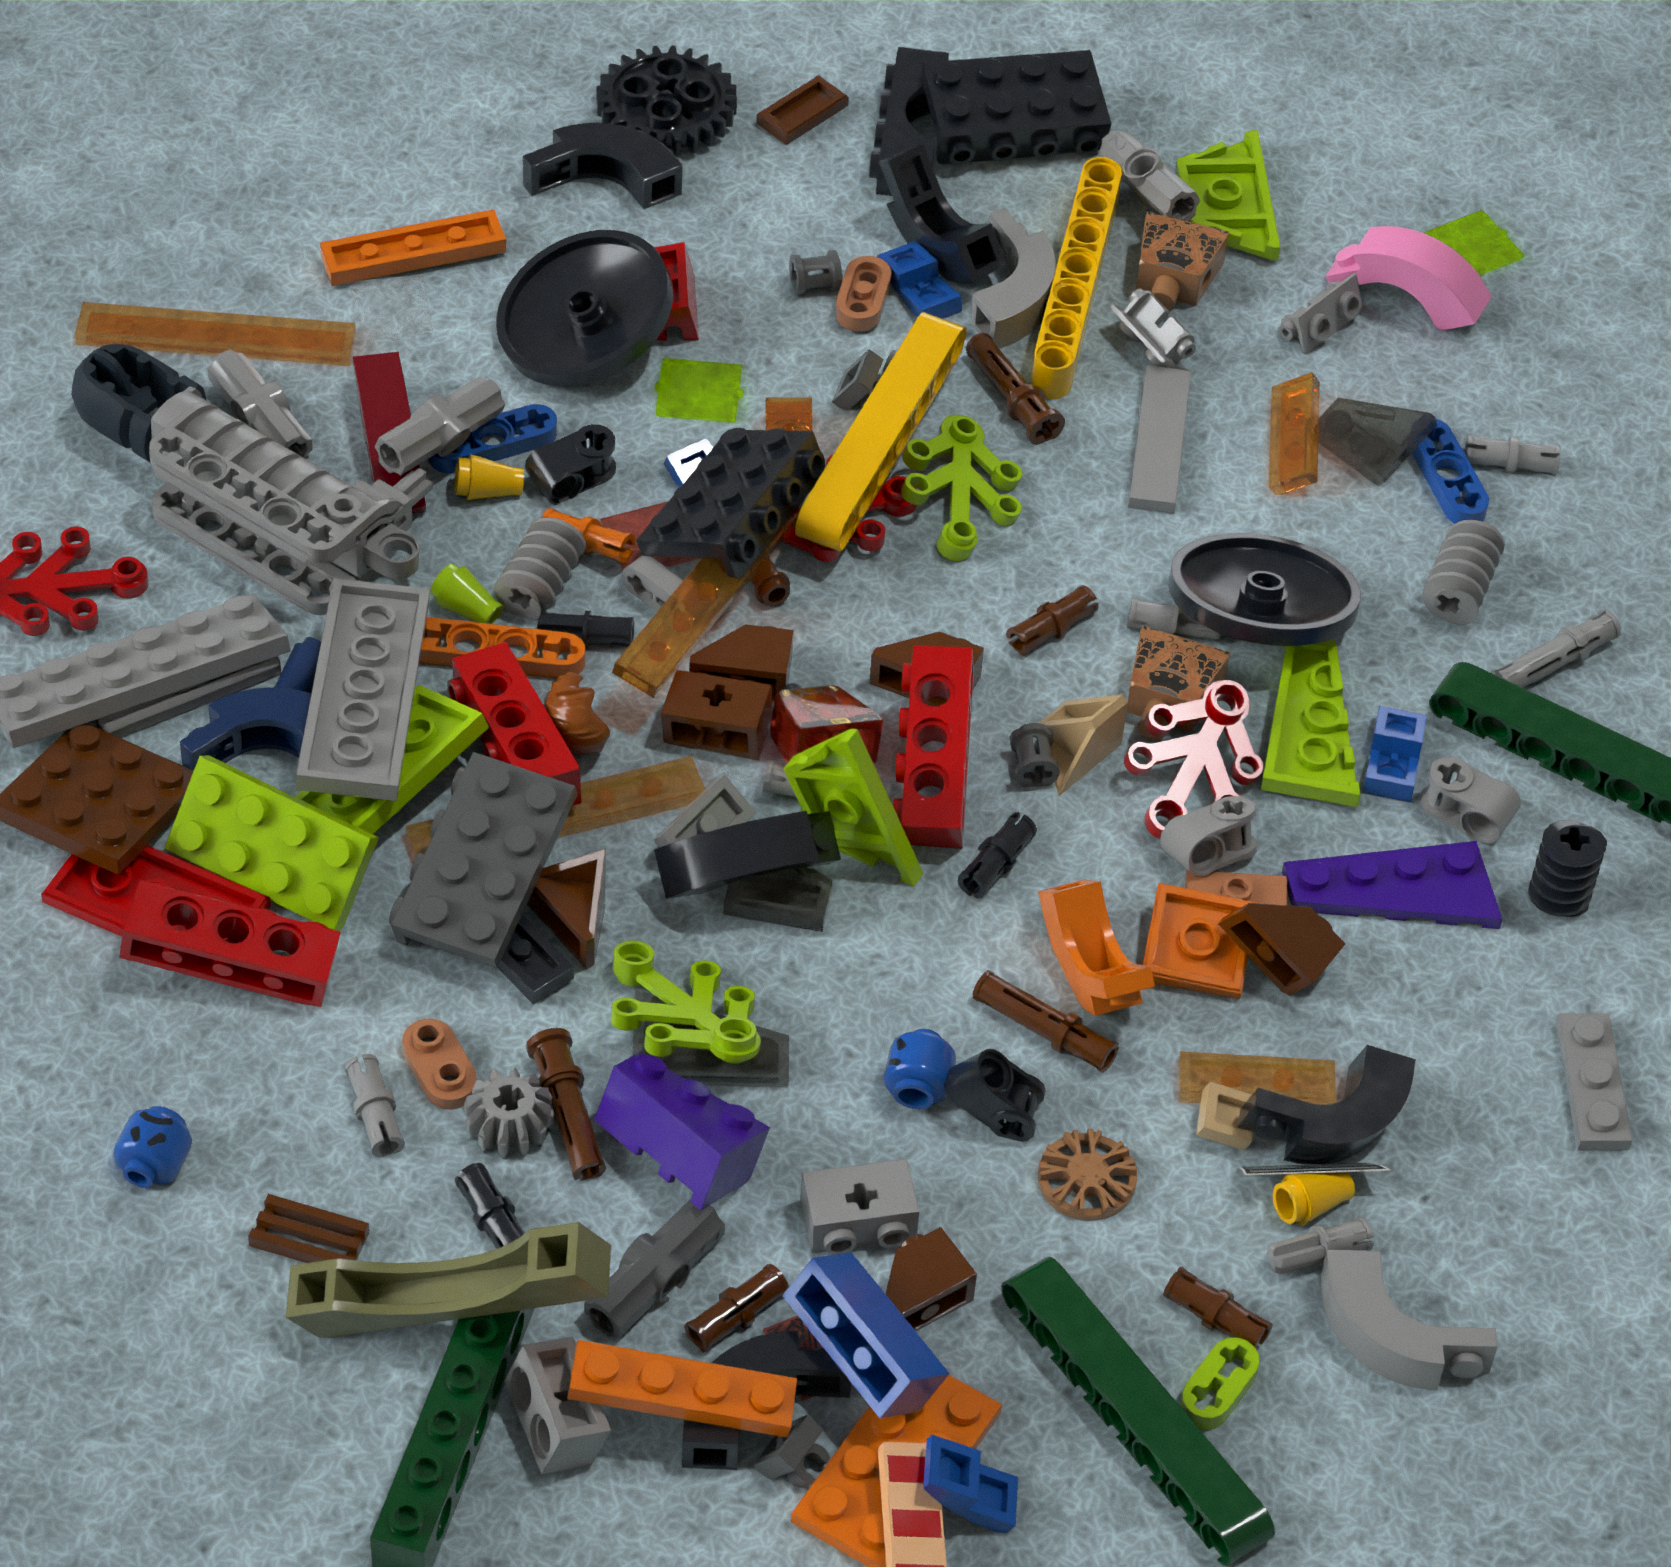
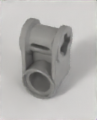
[1420,756,1521,845]
[1160,796,1257,876]

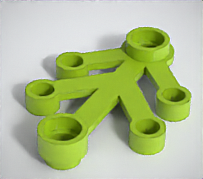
[901,414,1022,562]
[611,940,761,1063]

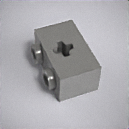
[800,1159,920,1255]

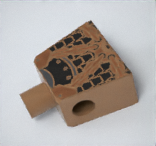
[1136,211,1229,312]
[1126,625,1230,740]

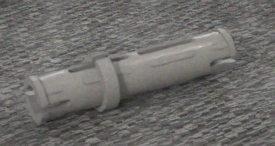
[1491,610,1621,688]

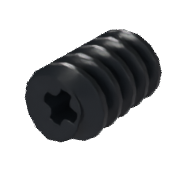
[1528,820,1607,917]

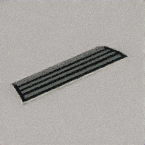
[1236,1162,1391,1175]

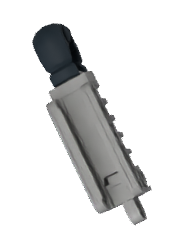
[71,344,433,615]

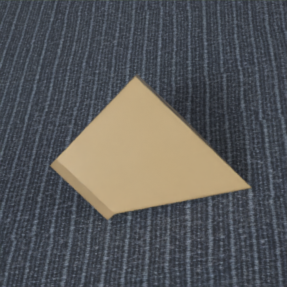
[1038,694,1128,796]

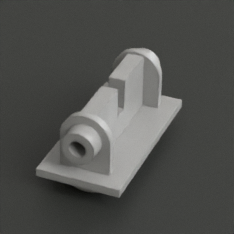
[1279,273,1364,355]
[1110,288,1196,370]

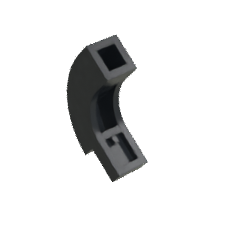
[523,123,683,209]
[879,144,1007,283]
[654,811,841,899]
[1237,1045,1416,1165]
[682,1331,851,1470]

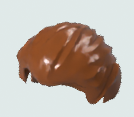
[543,671,611,754]

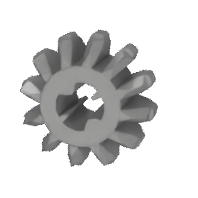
[464,1067,554,1159]

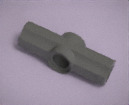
[584,1199,725,1338]

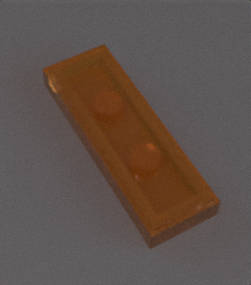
[1269,372,1320,495]
[1179,1051,1336,1105]

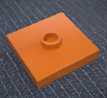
[1142,883,1257,999]

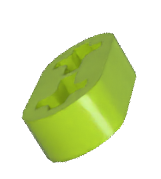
[1180,1337,1259,1430]

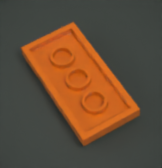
[791,1375,1002,1567]

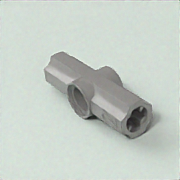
[1098,130,1200,221]
[208,349,313,459]
[375,376,505,476]

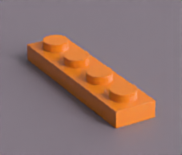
[320,209,506,286]
[567,1340,797,1438]

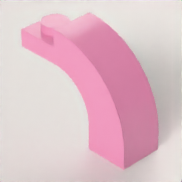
[1325,226,1492,330]

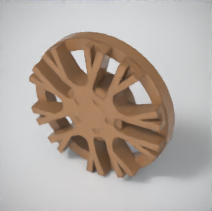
[1038,1129,1137,1221]

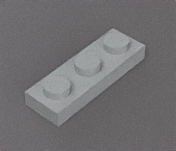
[1556,1013,1632,1150]

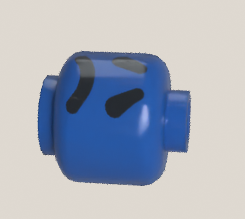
[884,1029,956,1110]
[113,1106,192,1188]

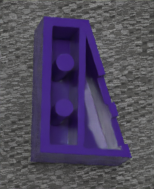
[594,1053,770,1210]

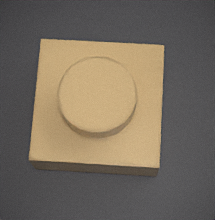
[1196,1082,1254,1150]

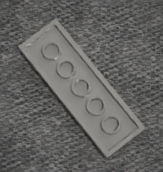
[296,578,430,801]
[0,594,291,748]

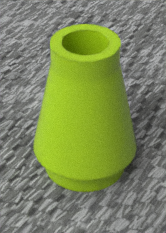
[430,563,504,624]

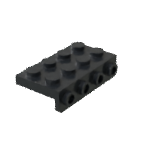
[920,50,1112,165]
[636,428,826,578]

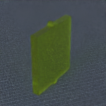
[1423,209,1524,276]
[655,358,744,423]

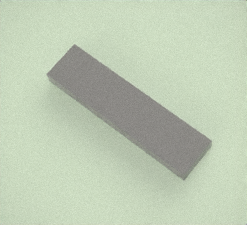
[1128,365,1191,514]

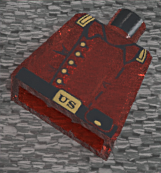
[770,683,884,763]

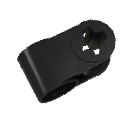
[524,424,616,505]
[944,1049,1046,1142]

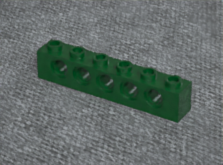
[370,1308,535,1567]

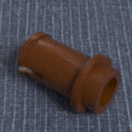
[746,549,790,606]

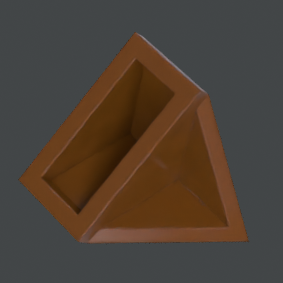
[527,848,606,970]

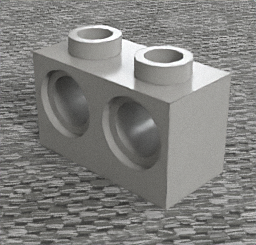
[504,1336,611,1475]

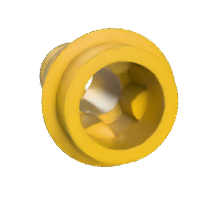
[454,454,524,501]
[1273,1172,1355,1226]

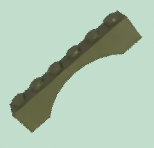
[286,1222,611,1338]

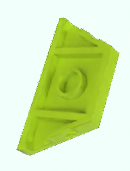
[1175,130,1281,260]
[783,728,924,887]

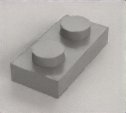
[653,775,756,848]

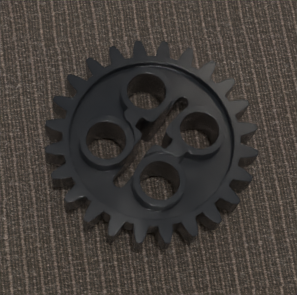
[596,45,737,156]

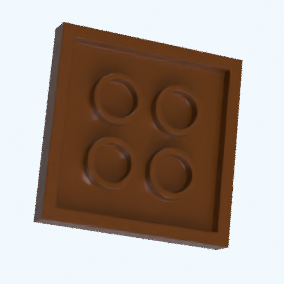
[0,723,194,875]

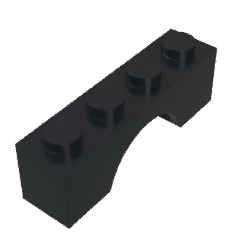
[869,47,949,196]

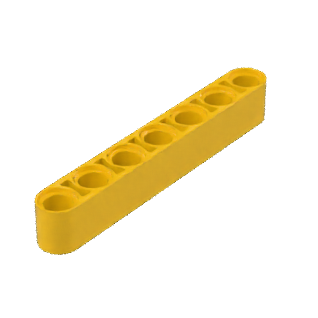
[1031,157,1122,399]
[795,312,967,552]

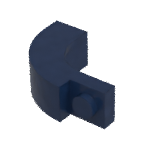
[180,687,311,770]

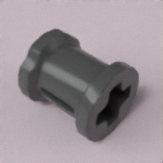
[789,250,842,296]
[1009,723,1060,787]

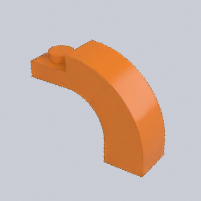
[1038,879,1155,1016]

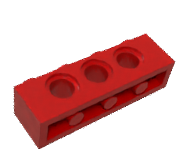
[447,642,582,806]
[893,645,974,849]
[119,880,341,1007]

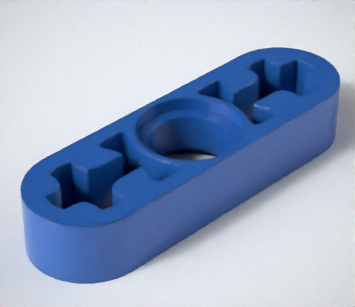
[428,404,557,474]
[1408,418,1489,524]

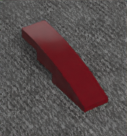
[352,351,426,514]

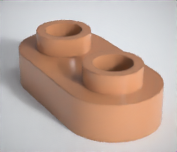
[836,256,891,331]
[402,1019,477,1109]

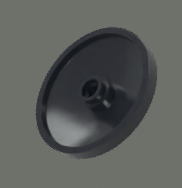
[496,230,674,386]
[1168,533,1361,646]

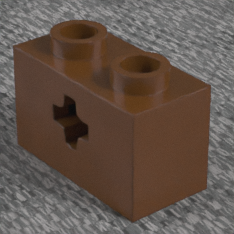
[661,670,773,761]

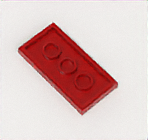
[41,846,271,943]

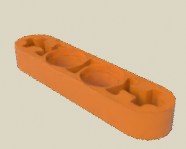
[420,617,585,678]

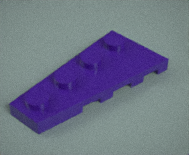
[1282,841,1502,929]

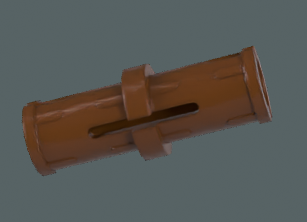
[1006,585,1099,656]
[684,1264,789,1352]
[1163,1267,1273,1350]

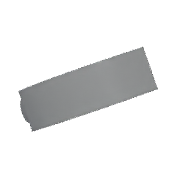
[970,208,1056,349]
[1321,1249,1497,1390]

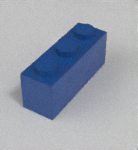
[782,1252,950,1419]

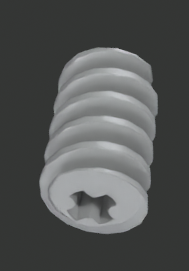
[494,518,586,621]
[1422,520,1505,625]

